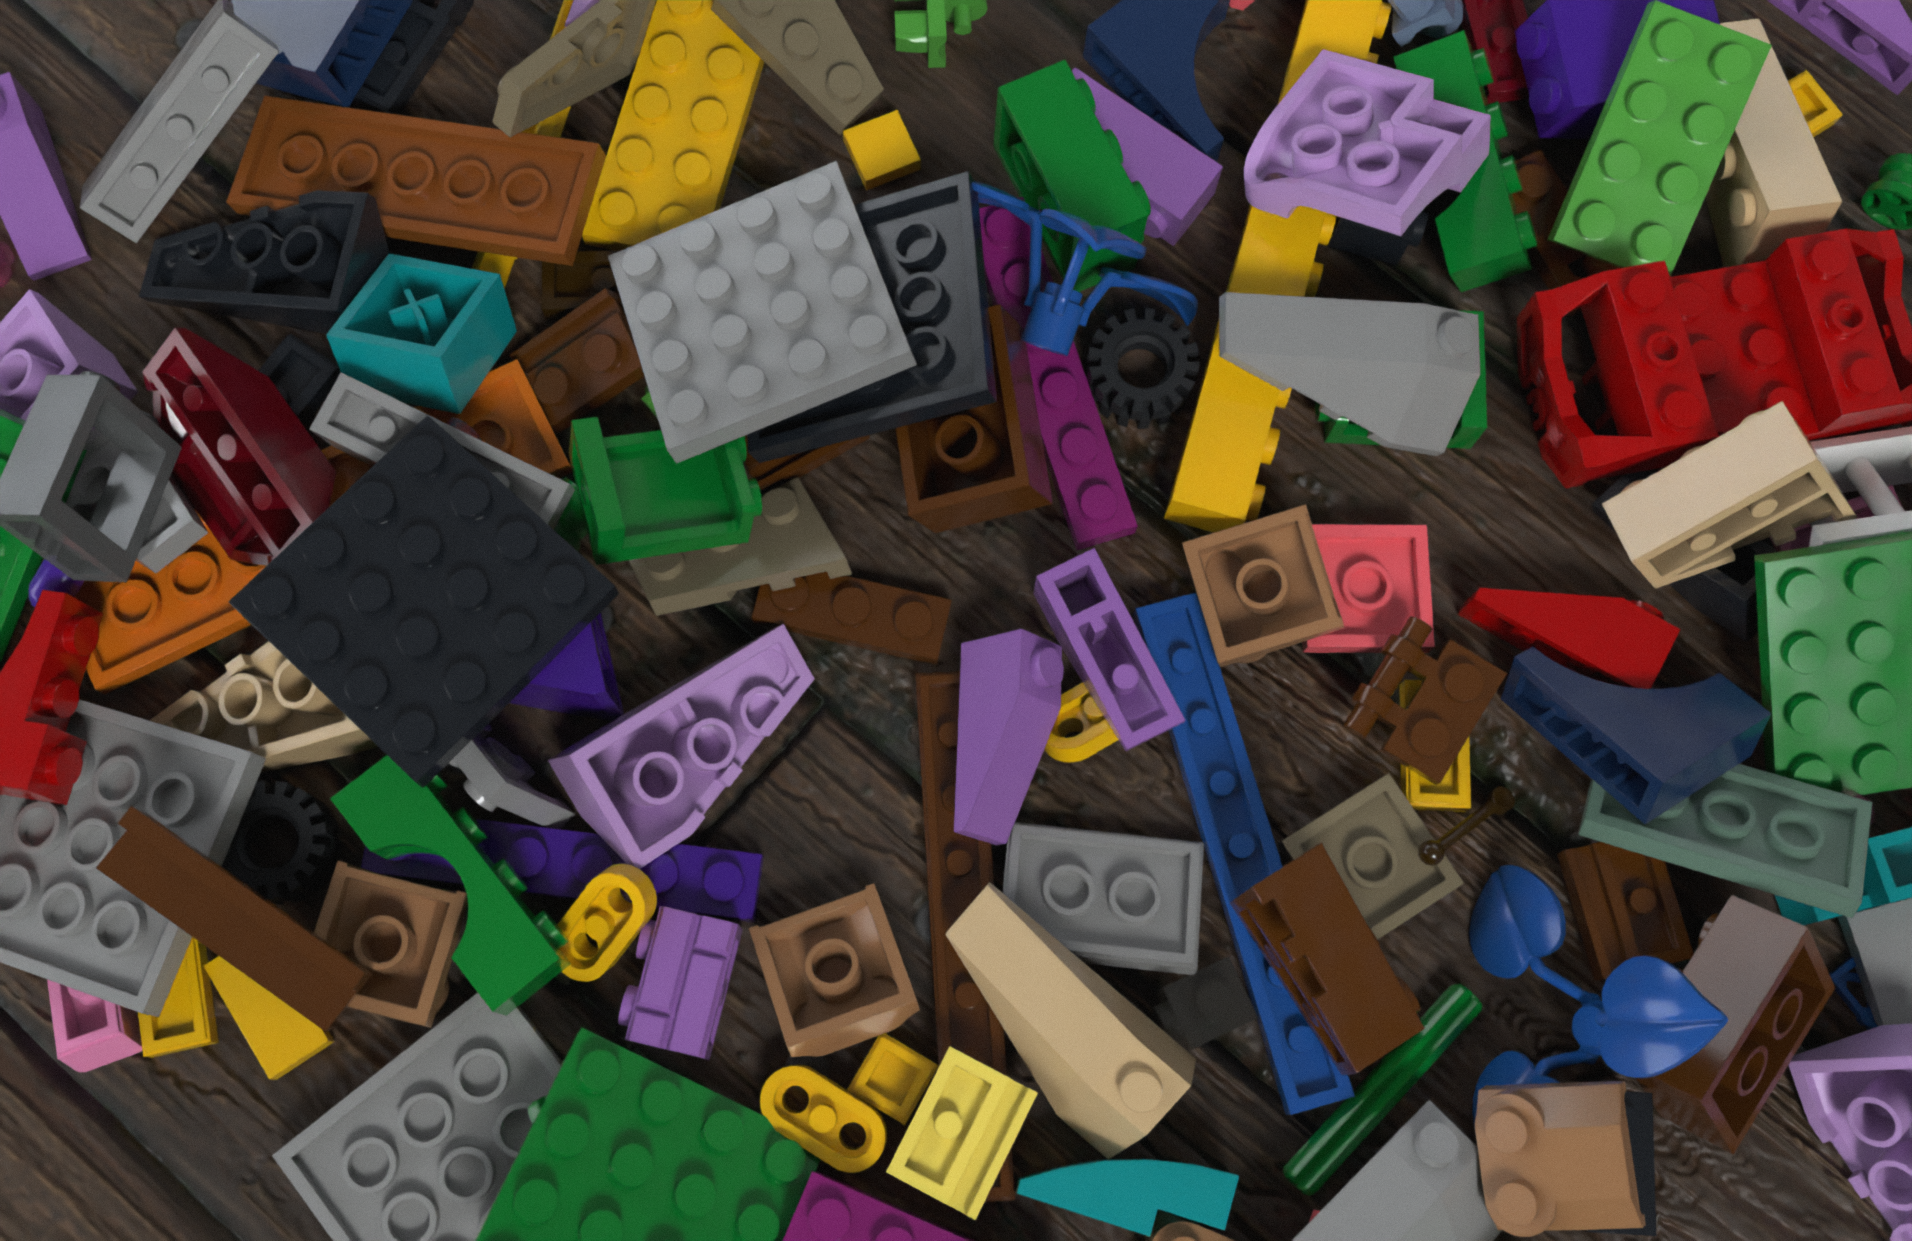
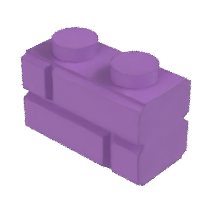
[618,906,743,1060]

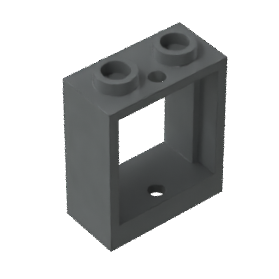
[0,371,182,582]

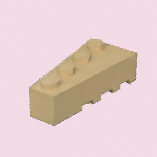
[1705,18,1842,268]

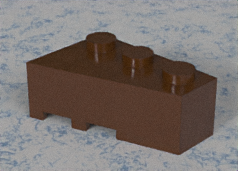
[1230,842,1425,1075]

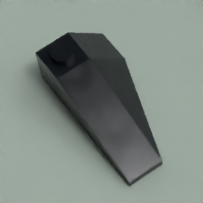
[139,190,390,334]

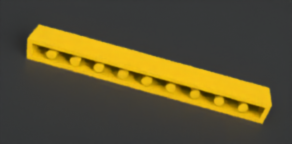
[1164,0,1392,533]

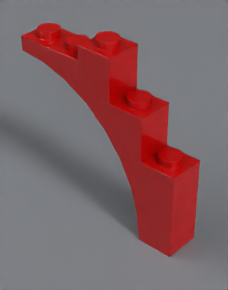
[0,590,103,805]

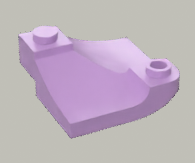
[1243,49,1491,236]

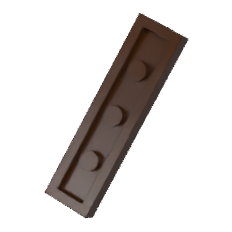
[96,806,372,1032]

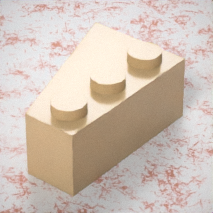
[1602,401,1858,589]

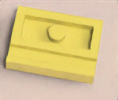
[886,1046,1038,1220]

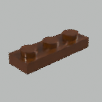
[752,571,952,665]

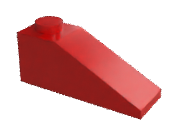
[1457,588,1681,689]

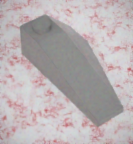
[1219,292,1480,456]
[1291,1100,1502,1241]

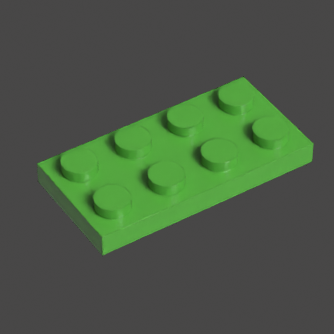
[1547,0,1772,276]

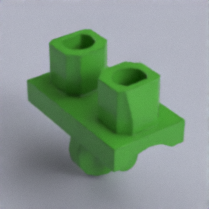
[894,0,988,68]

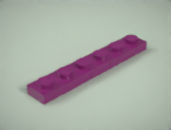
[979,197,1138,551]

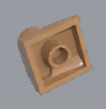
[1182,504,1345,667]
[314,861,468,1028]
[749,883,920,1057]
[1475,1081,1646,1237]

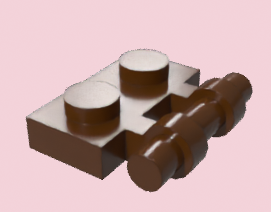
[1343,616,1507,785]

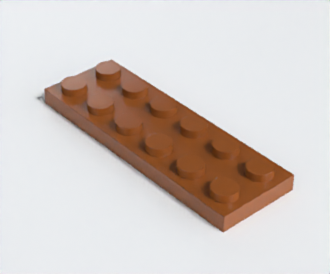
[226,96,606,266]

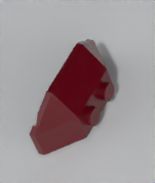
[142,327,337,565]

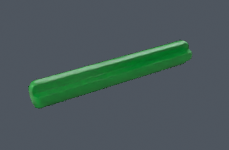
[1283,984,1482,1196]

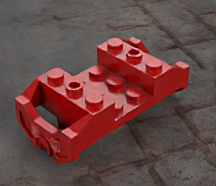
[1517,228,1912,489]

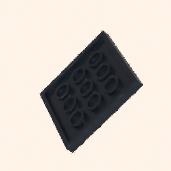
[747,171,997,463]
[228,415,619,788]

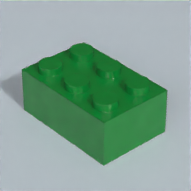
[993,60,1151,292]

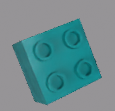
[326,254,517,414]

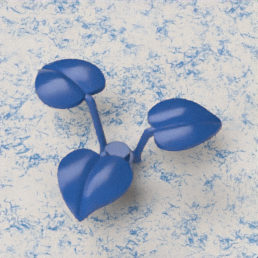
[972,181,1198,356]
[1469,865,1728,1134]

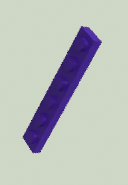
[361,819,764,922]

